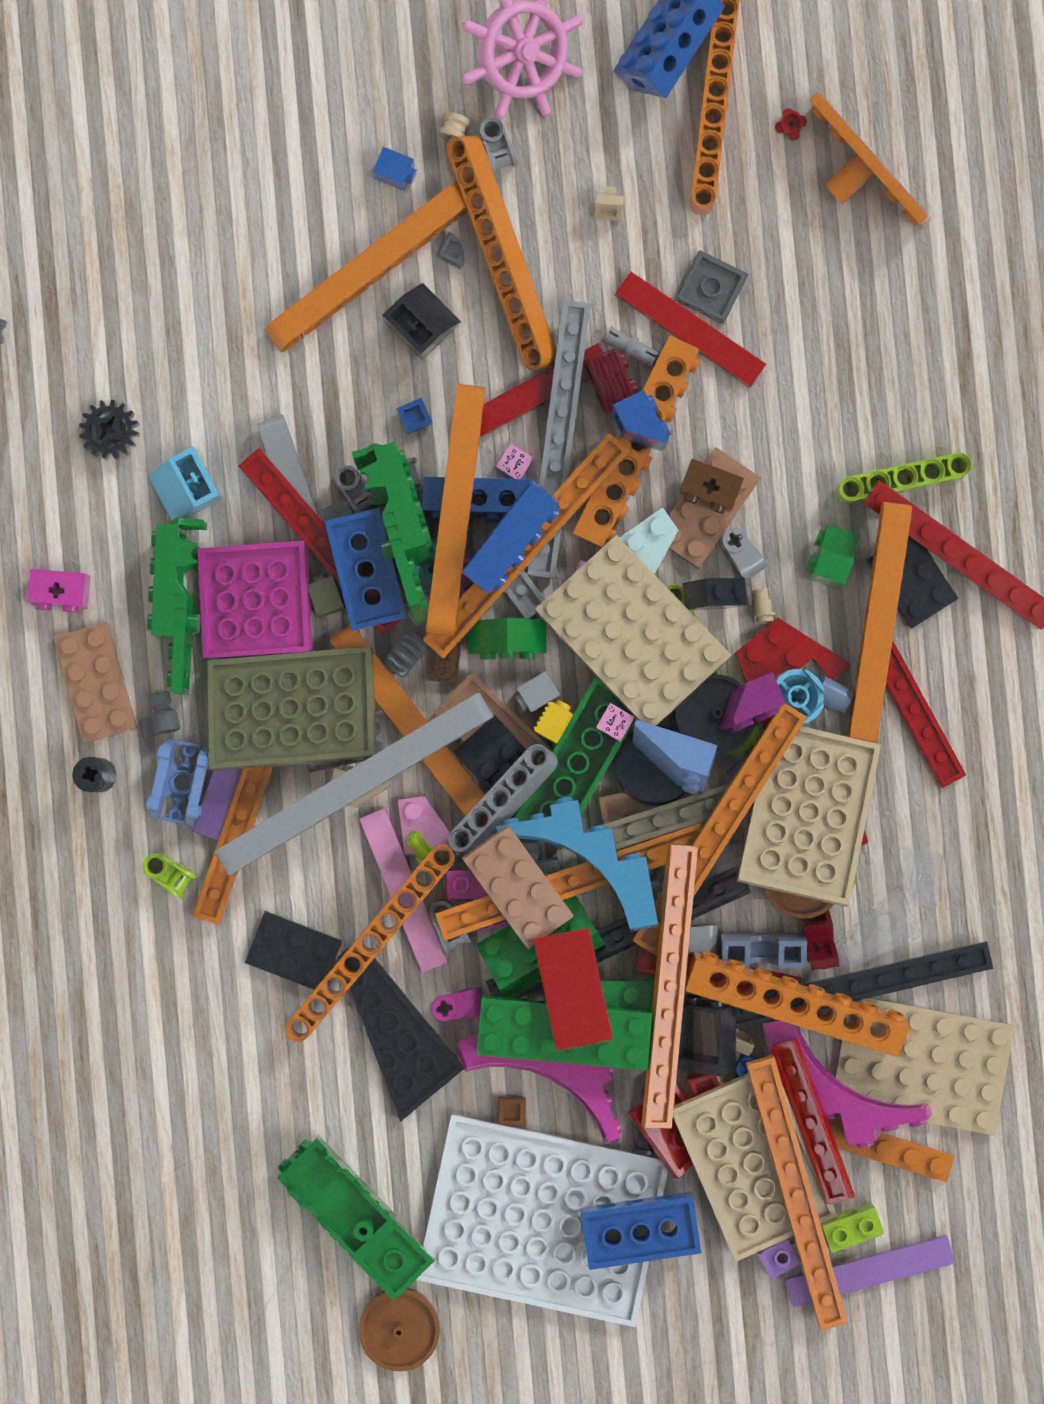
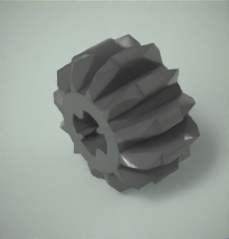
[384,630,428,678]

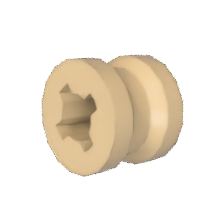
[438,112,470,141]

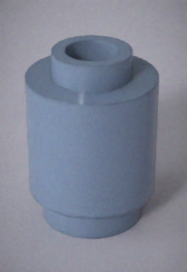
[819,676,854,713]

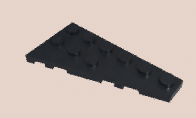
[338,947,464,1122]

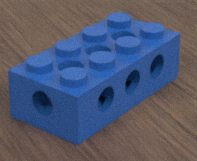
[613,0,725,98]
[423,477,536,523]
[325,507,407,631]
[580,1191,702,1270]

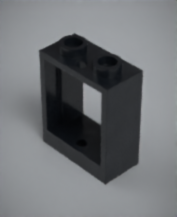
[677,994,736,1077]

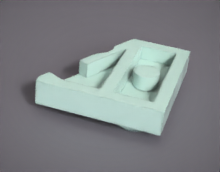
[620,508,679,574]

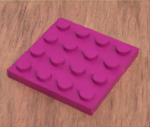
[198,540,313,659]

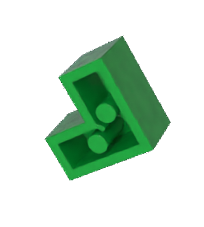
[805,524,860,590]
[468,617,547,660]

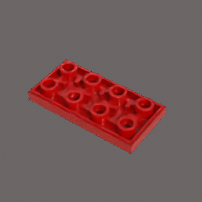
[533,928,613,1052]

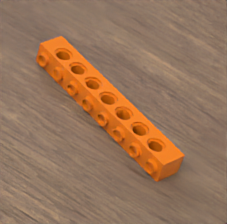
[572,335,701,549]
[685,951,910,1058]

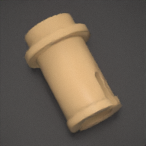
[752,588,776,624]

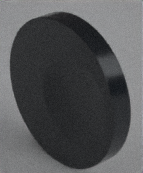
[674,674,756,756]
[615,726,686,805]

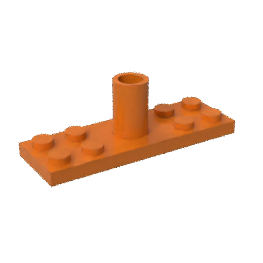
[809,92,931,226]

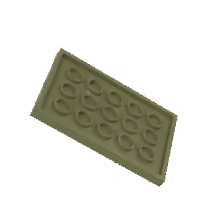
[207,646,376,771]

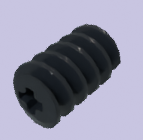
[72,757,117,793]

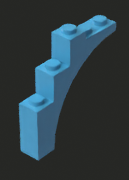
[496,797,659,931]

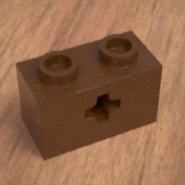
[679,459,744,514]

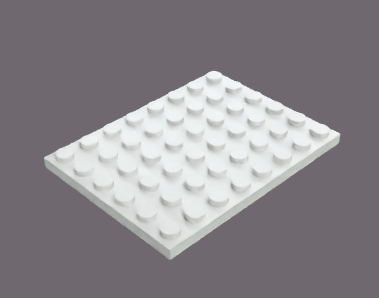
[416,1113,668,1327]

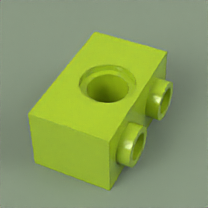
[821,1202,885,1253]

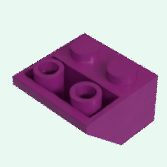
[719,672,786,733]

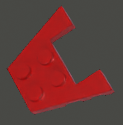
[735,618,850,729]

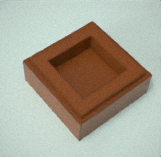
[498,1097,526,1126]

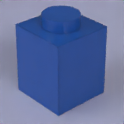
[373,146,417,191]

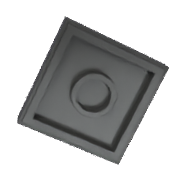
[675,250,748,325]

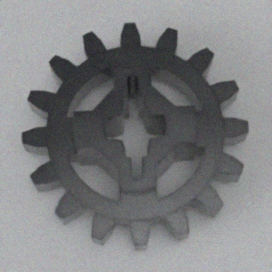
[79,399,140,460]

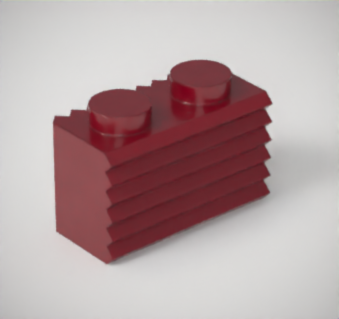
[584,348,639,414]

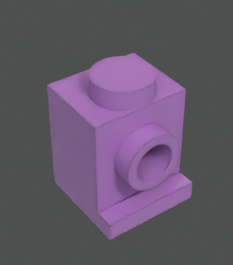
[758,1239,801,1280]

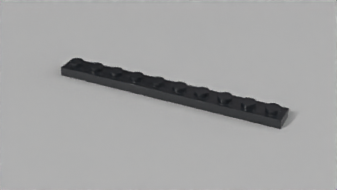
[486,865,751,998]
[736,941,994,1029]

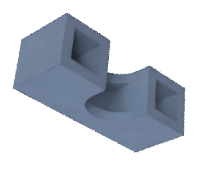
[720,933,807,968]

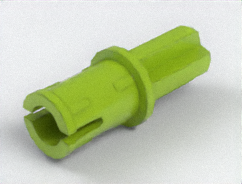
[406,831,442,863]

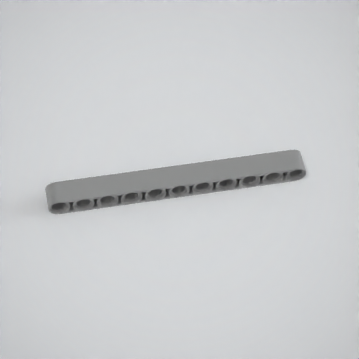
[215,693,494,876]

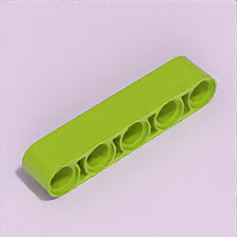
[836,452,972,504]

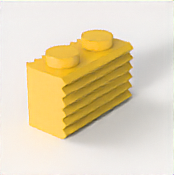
[534,699,573,744]

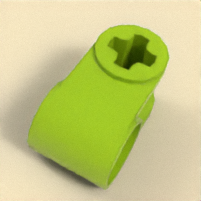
[143,853,198,899]

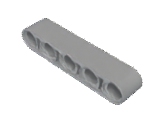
[257,414,319,548]
[448,744,558,855]

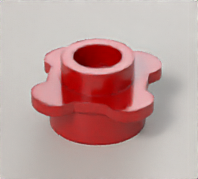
[775,108,807,141]

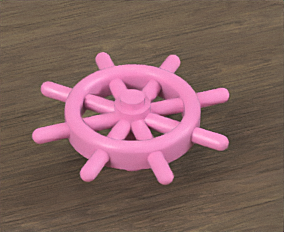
[462,0,583,119]

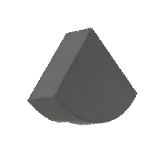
[437,231,464,270]

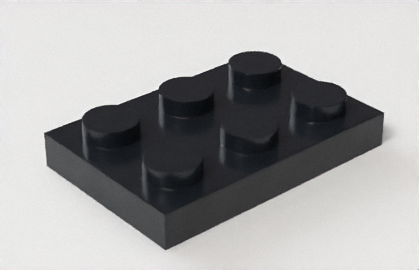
[866,536,959,629]
[245,911,343,990]

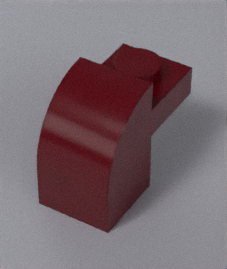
[801,910,840,970]

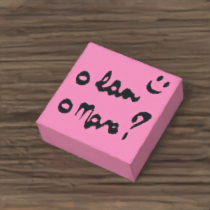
[496,443,534,479]
[596,703,634,741]

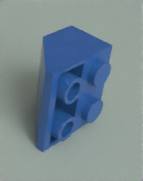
[611,390,671,451]

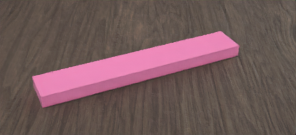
[359,808,448,973]

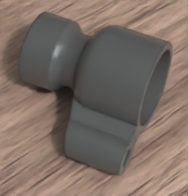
[139,691,181,739]

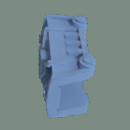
[145,738,209,827]

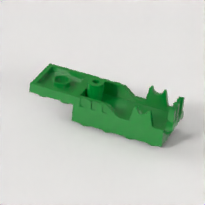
[351,442,434,623]
[147,518,207,695]
[277,1136,435,1301]

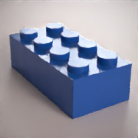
[462,480,560,594]

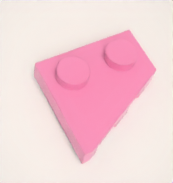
[398,796,450,855]

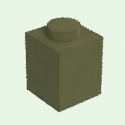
[309,573,345,618]

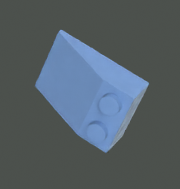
[633,720,717,794]

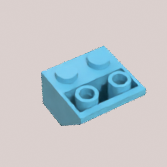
[148,446,223,520]

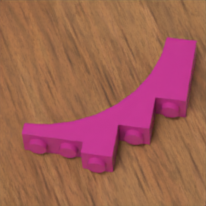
[763,1020,932,1148]
[456,1035,622,1145]

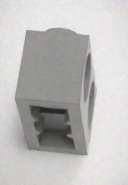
[515,671,560,714]

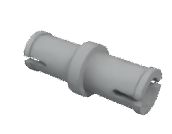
[603,326,660,368]

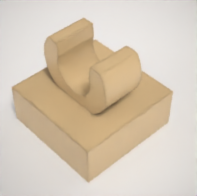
[594,186,624,221]
[736,1029,755,1062]

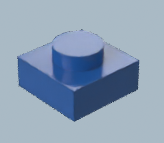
[396,397,433,435]

